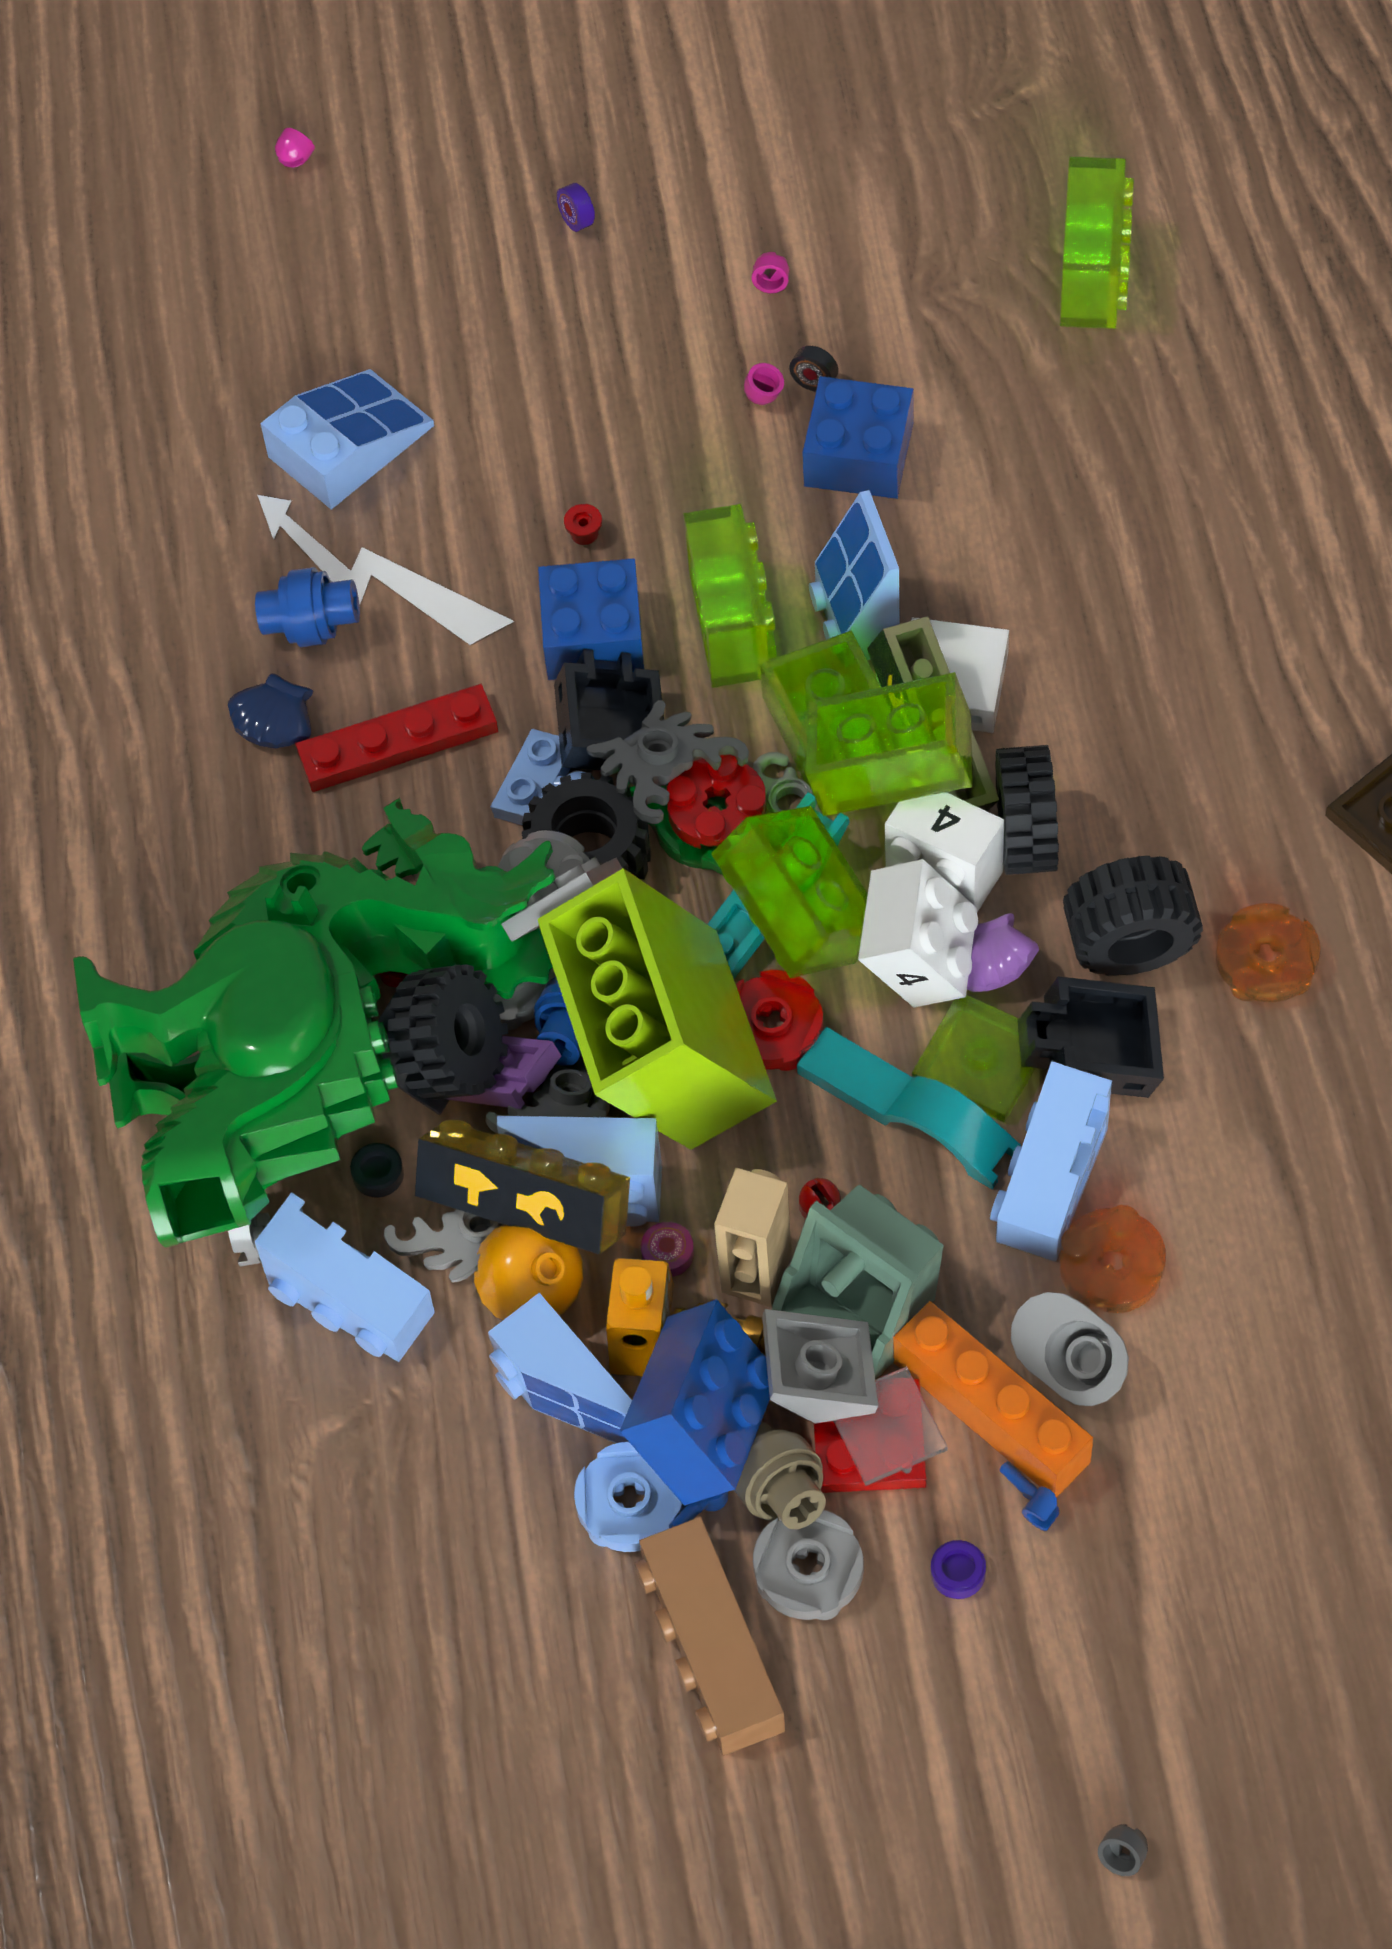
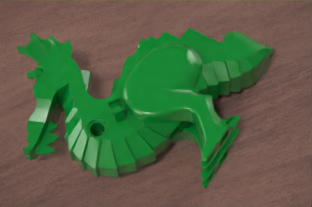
[73,798,555,1248]

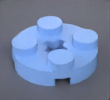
[574,1442,684,1552]

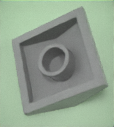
[762,1309,878,1424]

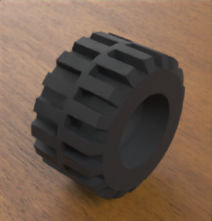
[522,773,651,889]
[1063,856,1203,976]

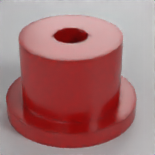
[564,504,602,545]

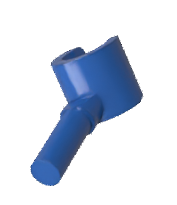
[1000,1461,1059,1531]
[669,1492,728,1528]

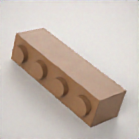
[634,1516,785,1756]

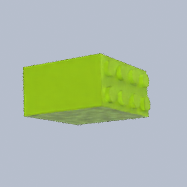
[537,868,777,1150]

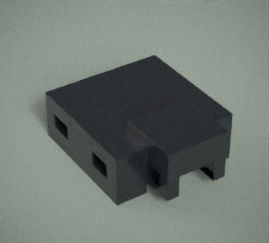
[554,649,664,772]
[1018,976,1164,1098]

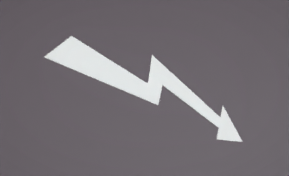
[257,495,514,645]

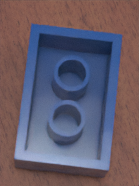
[620,1299,770,1506]

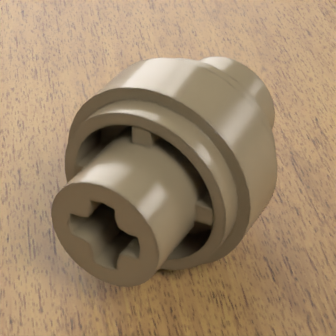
[734,1422,826,1529]

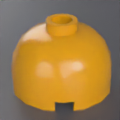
[474,1224,583,1320]

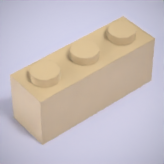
[714,1168,792,1307]

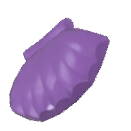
[967,913,1039,992]

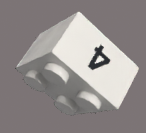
[885,778,1005,912]
[858,859,978,1007]

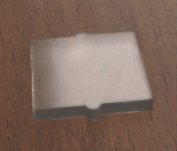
[833,1366,948,1486]

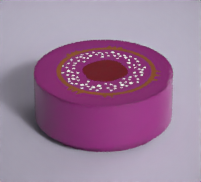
[641,1222,694,1277]

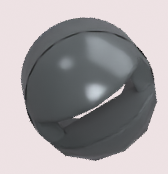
[1098,1824,1148,1876]

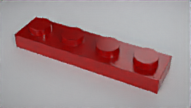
[295,683,498,793]

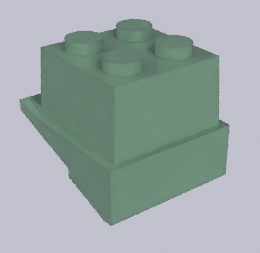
[772,1184,944,1381]

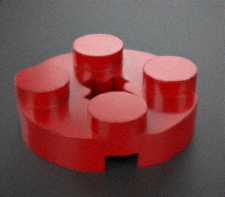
[667,755,766,851]
[735,969,824,1071]

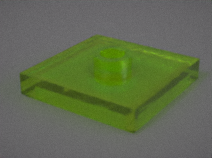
[912,995,1036,1123]

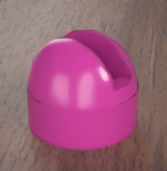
[275,127,315,168]
[752,252,790,293]
[744,363,784,405]

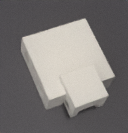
[876,617,1009,733]

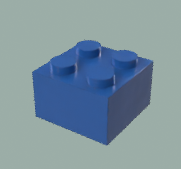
[802,376,914,499]
[538,558,645,680]

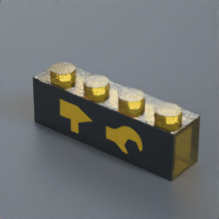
[415,1120,630,1255]

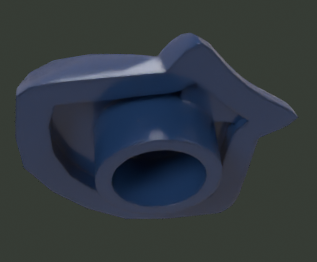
[228,673,314,749]

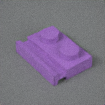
[446,1036,561,1109]

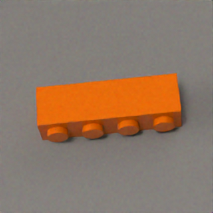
[893,1301,1093,1498]

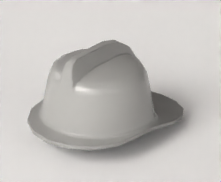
[1011,1292,1129,1406]

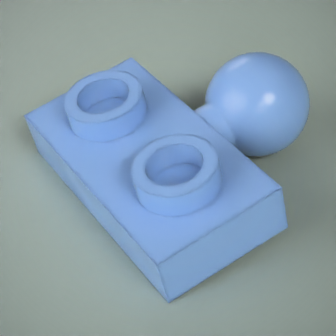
[490,729,595,825]

